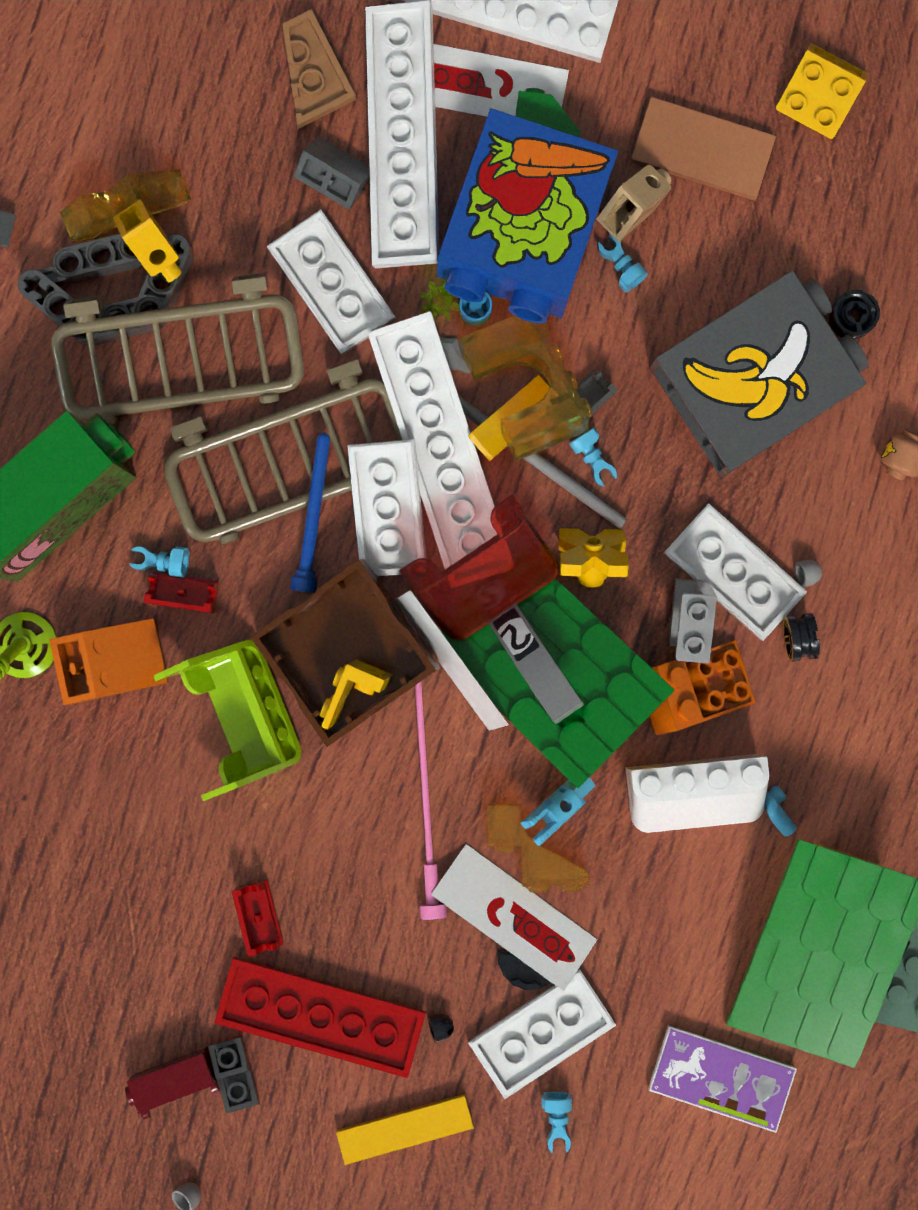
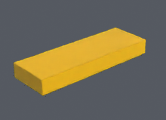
[468,375,560,461]

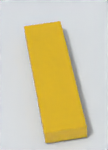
[336,1094,474,1165]

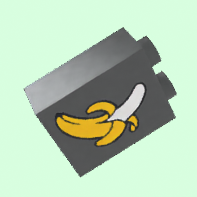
[650,270,869,478]

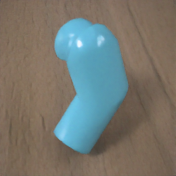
[765,785,797,837]

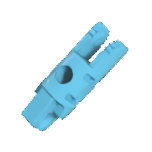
[521,777,595,846]

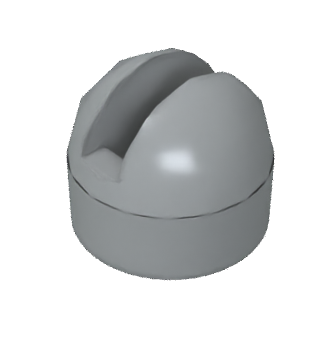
[795,559,822,588]
[172,1182,202,1210]

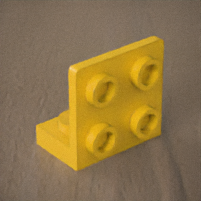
[776,43,869,139]
[320,659,393,730]

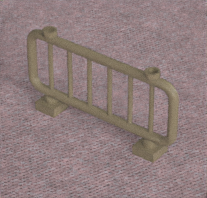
[51,272,304,424]
[164,359,402,545]

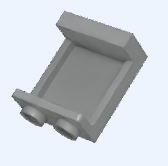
[668,578,717,663]

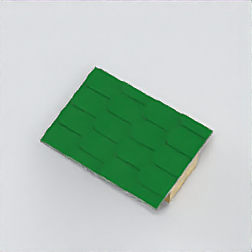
[442,550,675,788]
[726,839,918,1068]

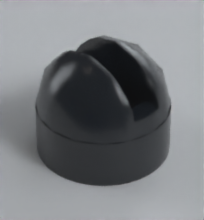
[428,1014,454,1043]

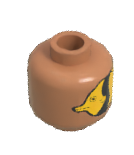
[881,429,918,481]

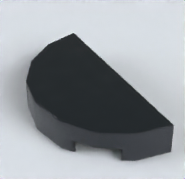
[498,950,551,990]

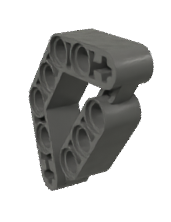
[17,234,194,346]

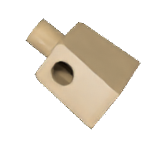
[596,165,672,242]

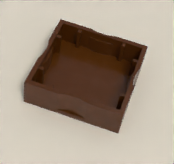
[250,559,440,747]

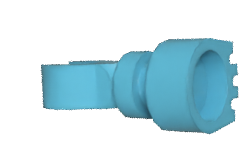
[598,234,648,293]
[569,427,617,486]
[129,547,190,578]
[541,1092,572,1153]

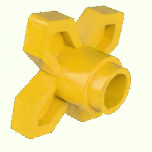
[558,528,629,588]

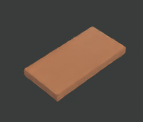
[630,97,776,201]

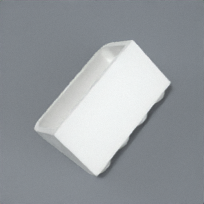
[625,754,769,833]

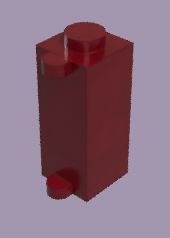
[125,1047,220,1120]

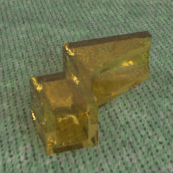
[60,169,191,243]
[486,803,590,892]

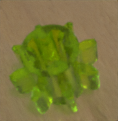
[420,280,459,321]

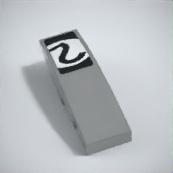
[488,603,584,724]

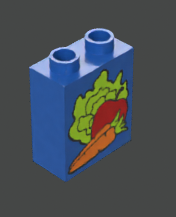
[437,108,618,324]

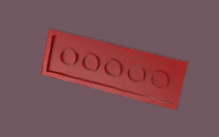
[214,957,426,1078]

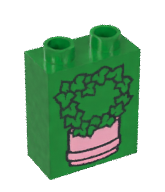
[0,411,137,582]

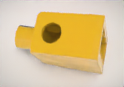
[113,199,182,283]

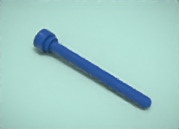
[290,432,330,593]

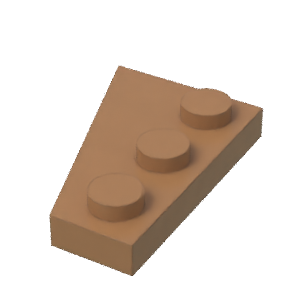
[282,9,357,129]

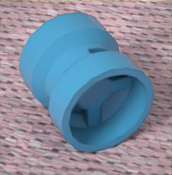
[459,292,492,327]

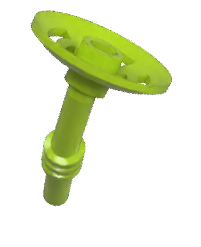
[0,612,57,681]

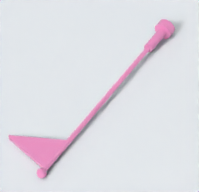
[404,615,447,920]

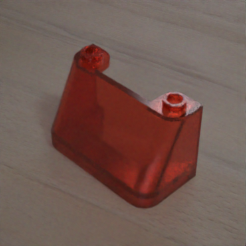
[399,494,559,640]

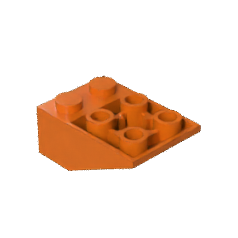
[49,618,169,705]
[650,640,756,735]

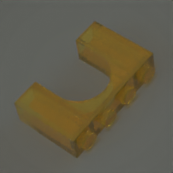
[460,316,592,461]

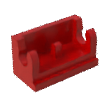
[143,571,219,614]
[232,880,284,957]

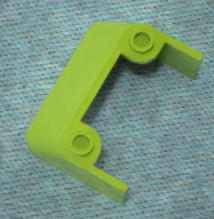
[153,640,301,801]

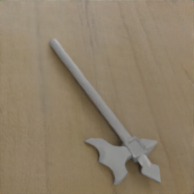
[440,336,627,529]

